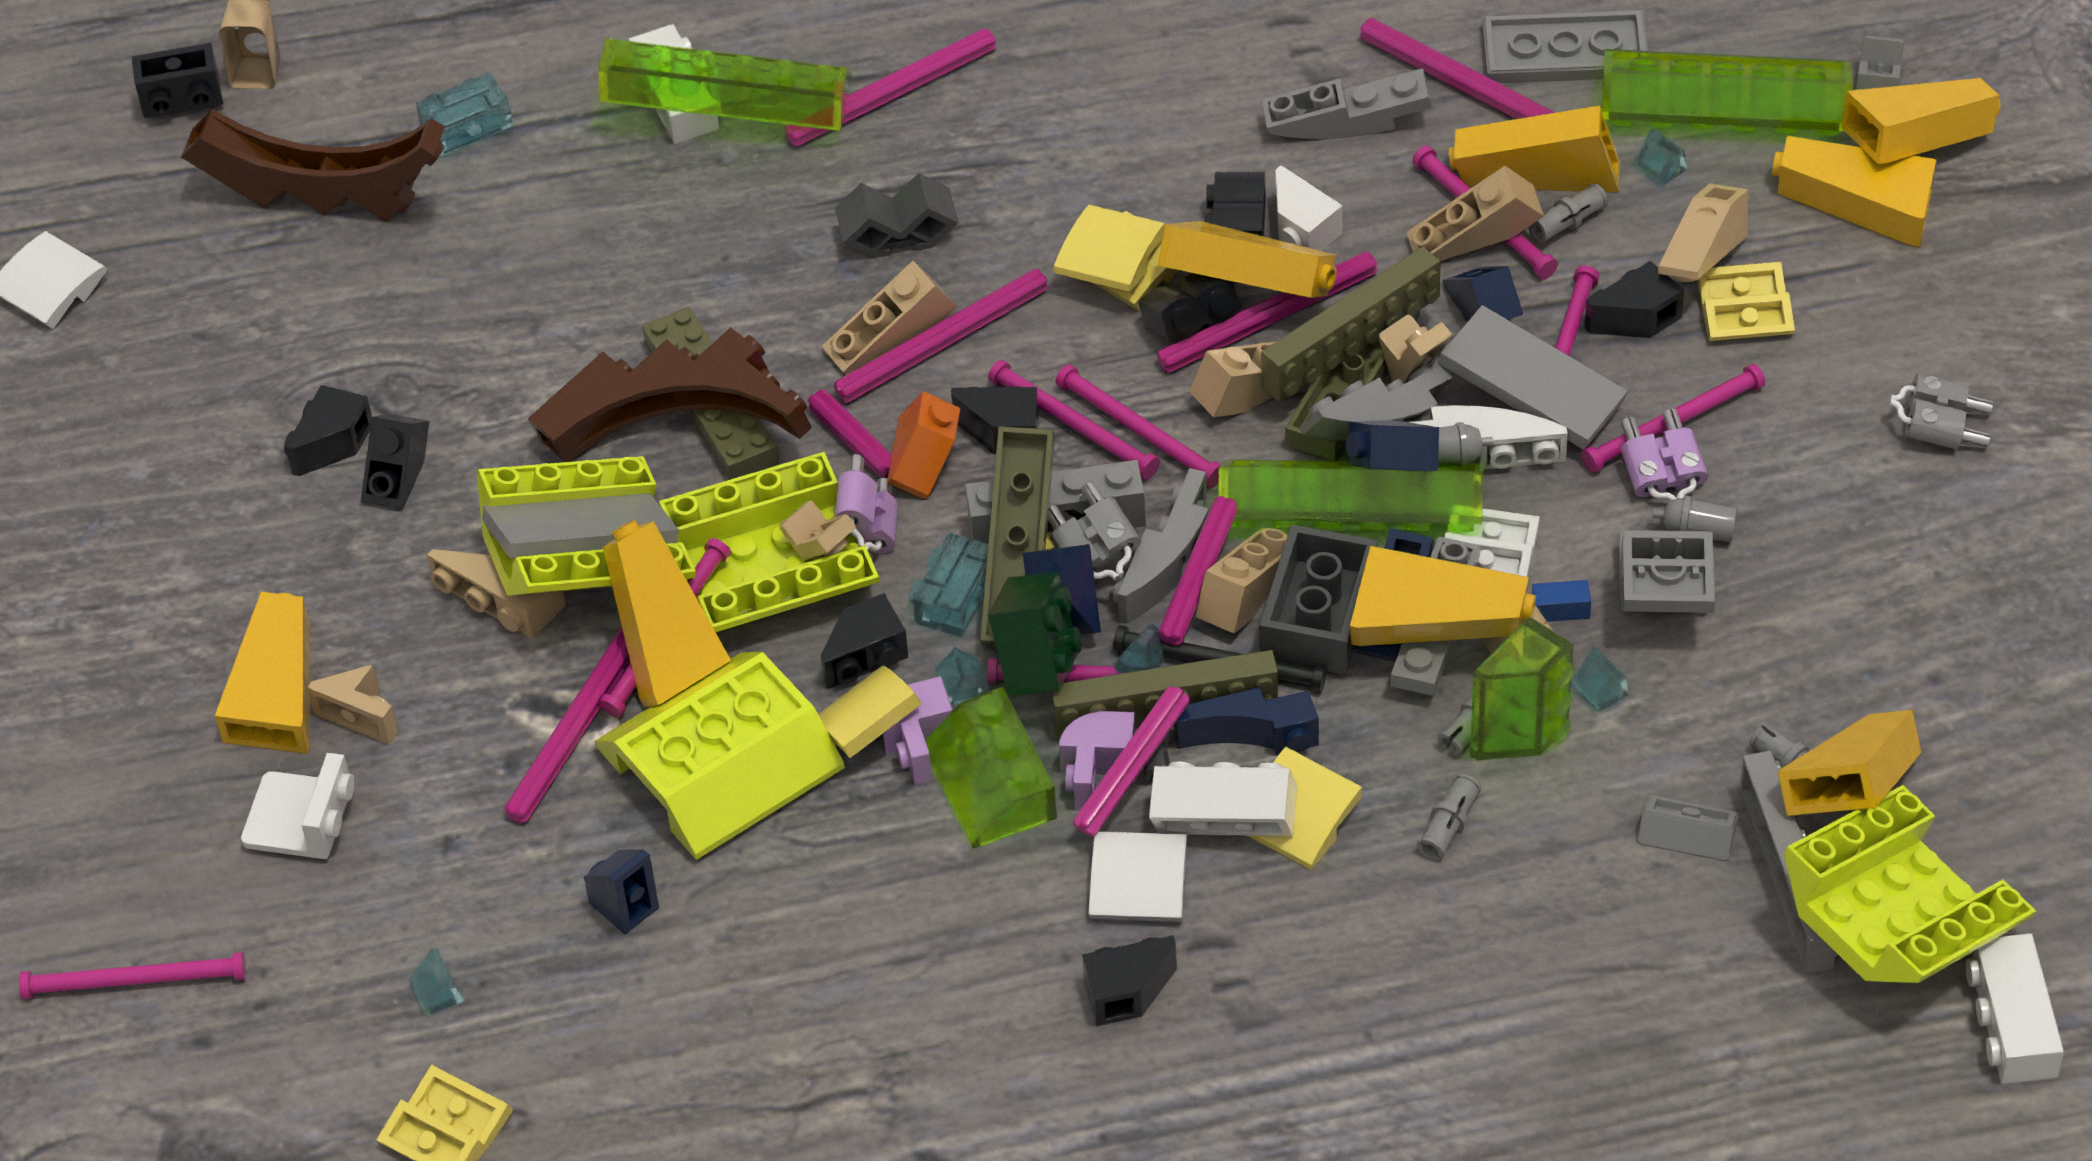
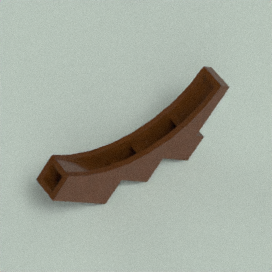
[181,109,445,222]
[528,327,812,462]

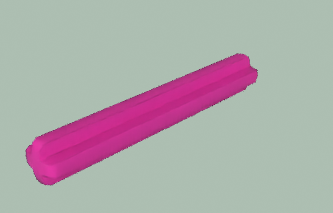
[1158,496,1237,646]
[1073,686,1190,837]

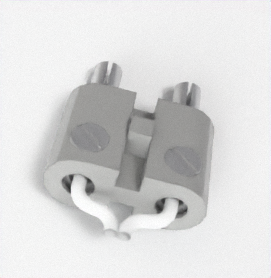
[1889,373,1994,450]
[1048,482,1141,580]

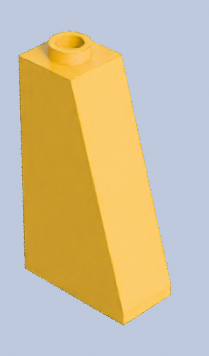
[1842,78,2000,164]
[1449,105,1620,193]
[1772,136,1936,247]
[1157,221,1337,298]
[602,520,731,708]
[1350,546,1536,646]
[215,591,310,754]
[1778,710,1922,816]

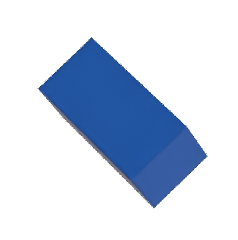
[1532,580,1591,622]

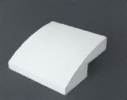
[0,231,108,330]
[1444,504,1540,577]
[1089,832,1187,922]

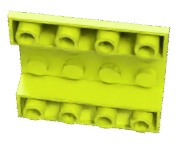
[659,452,880,632]
[477,456,696,596]
[594,652,845,860]
[1784,785,2036,983]

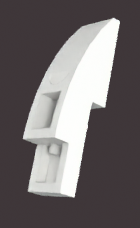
[1410,405,1568,470]

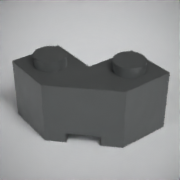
[835,173,958,258]

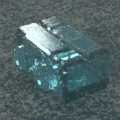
[416,72,513,157]
[909,533,988,637]

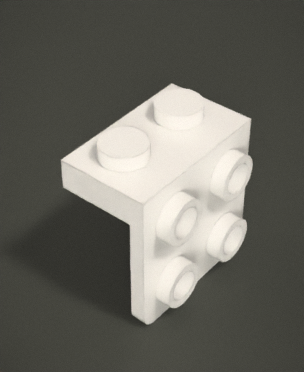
[241,753,354,860]

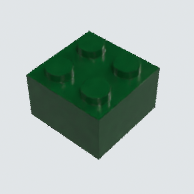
[988,571,1082,696]

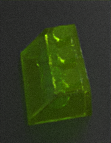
[1470,617,1575,761]
[925,687,1057,849]

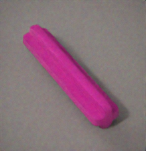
[808,389,892,478]

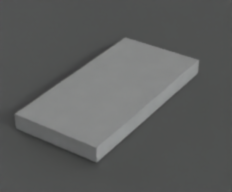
[1482,10,1650,83]
[1438,305,1628,449]
[482,493,679,559]

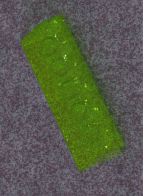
[598,38,852,131]
[1601,49,1853,136]
[1219,459,1486,532]

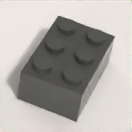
[1259,524,1378,675]

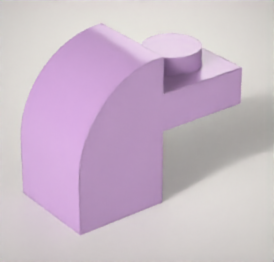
[883,676,955,785]
[1059,711,1135,810]

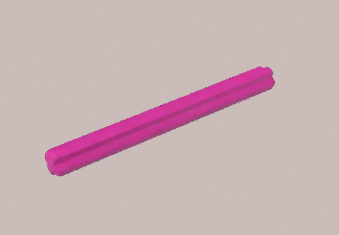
[1360,18,1556,119]
[785,28,996,147]
[1157,251,1377,373]
[834,269,1048,403]
[504,626,630,824]

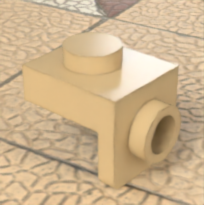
[779,501,856,561]

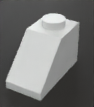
[1275,165,1342,251]

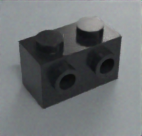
[131,43,223,118]

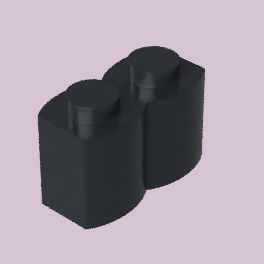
[1205,172,1266,237]
[1138,273,1241,341]

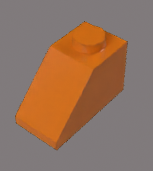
[887,391,960,500]

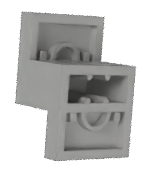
[1619,530,1715,613]

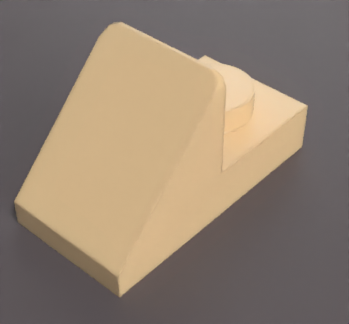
[1379,315,1452,384]
[307,665,398,745]

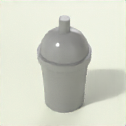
[1438,422,1493,466]
[1652,496,1736,542]

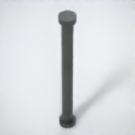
[1113,625,1327,692]

